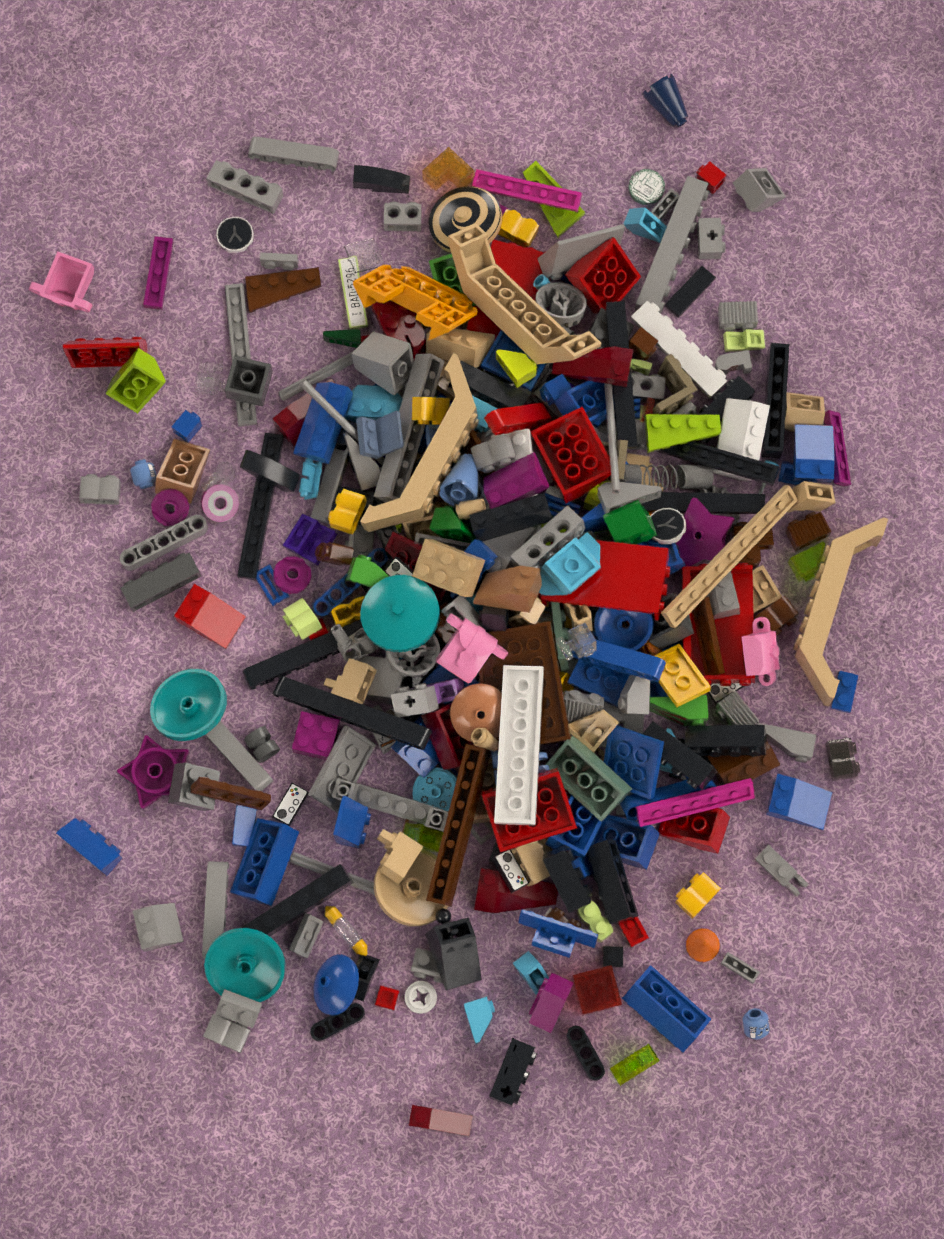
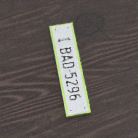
[338,257,368,329]

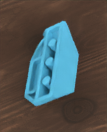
[345,385,402,423]

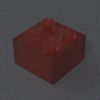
[571,965,622,1017]

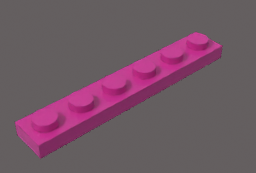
[472,169,583,212]
[636,778,755,827]

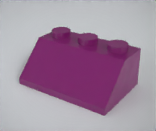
[484,452,550,509]

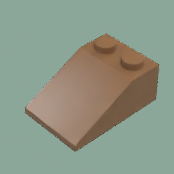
[155,439,210,504]
[473,566,542,613]

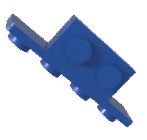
[518,909,598,958]

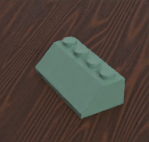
[546,736,632,822]

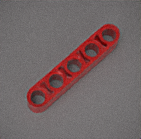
[484,403,553,435]

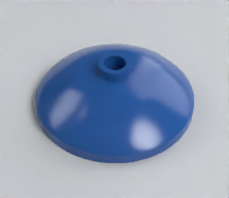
[594,607,653,651]
[313,954,359,1015]

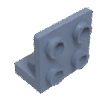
[356,411,404,459]

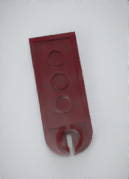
[371,300,425,357]

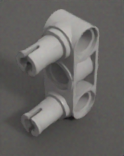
[331,624,379,662]

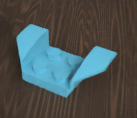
[539,532,601,596]

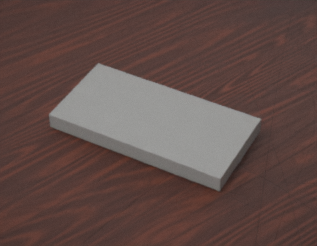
[308,725,376,813]

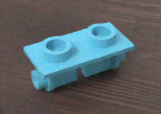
[299,459,322,500]

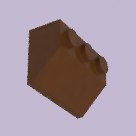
[706,740,780,785]

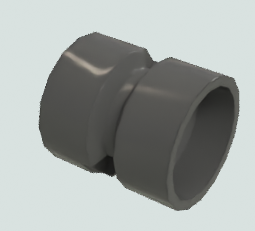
[244,726,280,763]

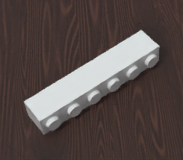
[631,301,727,398]

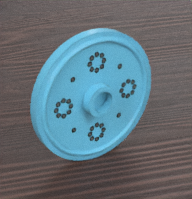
[412,768,457,812]

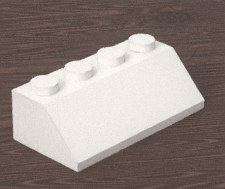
[712,398,770,481]

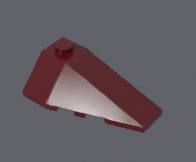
[552,346,633,387]
[272,378,335,448]
[385,531,450,602]
[474,868,558,914]

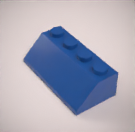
[293,382,353,464]
[230,818,299,906]
[622,965,711,1053]

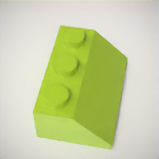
[106,348,166,414]

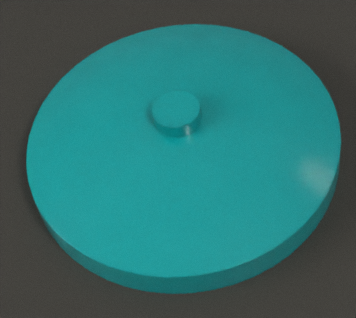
[360,575,440,652]
[150,669,227,741]
[204,928,286,1002]

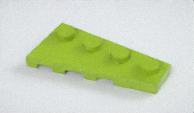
[522,161,585,238]
[644,414,721,453]

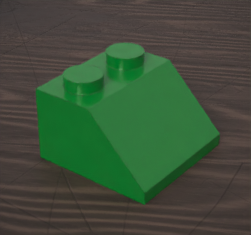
[603,500,657,544]
[429,506,476,543]

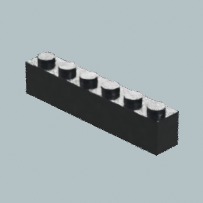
[761,343,790,459]
[241,864,354,937]

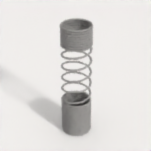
[619,464,714,489]

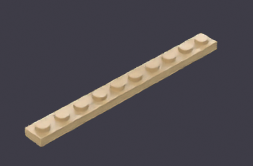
[661,485,798,628]

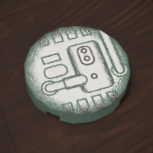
[628,169,665,205]

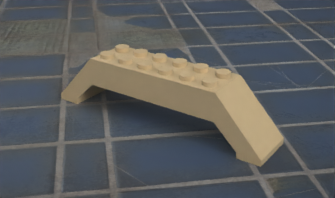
[447,224,602,364]
[360,353,479,532]
[793,517,888,706]

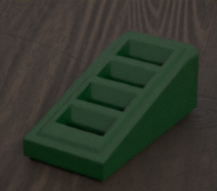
[323,329,361,348]

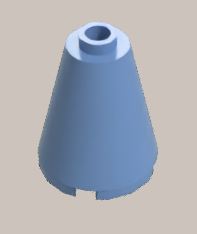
[439,454,478,506]

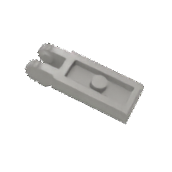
[754,845,808,896]

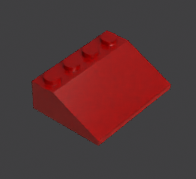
[63,337,147,368]
[530,407,611,504]
[482,768,577,852]

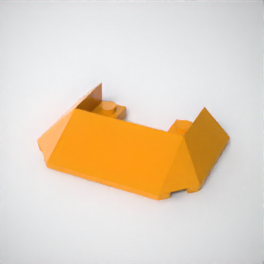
[353,264,478,341]

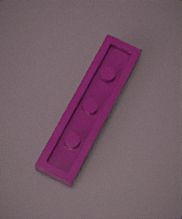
[143,236,174,310]
[824,410,851,486]

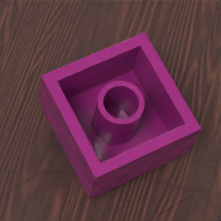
[292,711,341,760]
[528,973,574,1033]

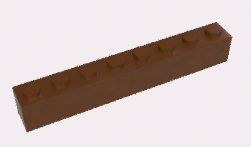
[426,744,491,907]

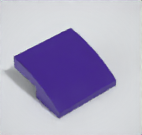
[283,514,338,566]

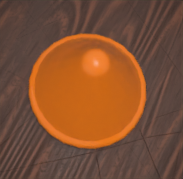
[686,928,720,962]

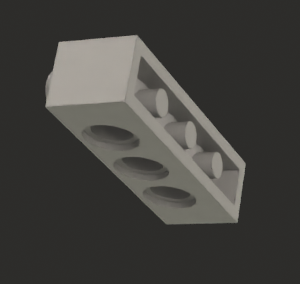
[206,160,284,214]
[612,372,666,404]
[510,506,585,570]

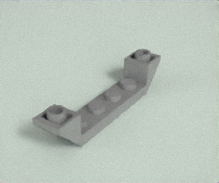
[332,778,448,832]

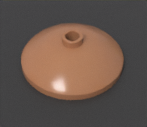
[450,683,502,742]

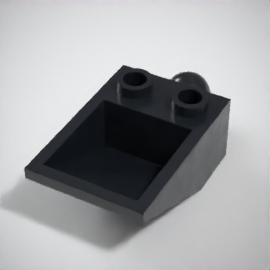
[425,908,482,991]

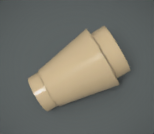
[456,498,486,520]
[471,727,499,751]

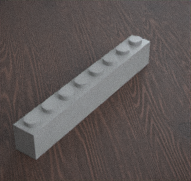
[635,176,710,313]
[373,354,444,503]

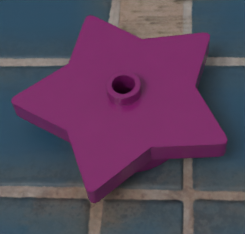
[675,498,734,567]
[117,735,190,810]

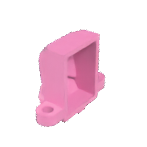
[29,251,94,313]
[436,613,508,684]
[742,617,780,686]

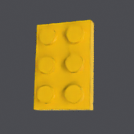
[655,644,711,708]

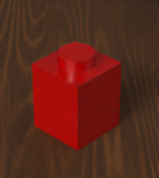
[696,161,726,194]

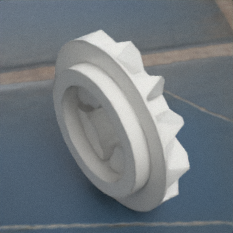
[405,981,437,1014]

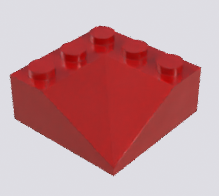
[566,237,641,314]

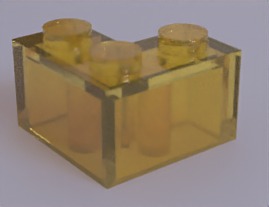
[422,147,475,191]

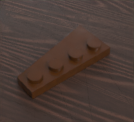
[245,267,321,313]

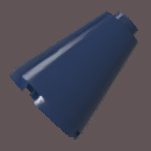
[642,74,688,127]

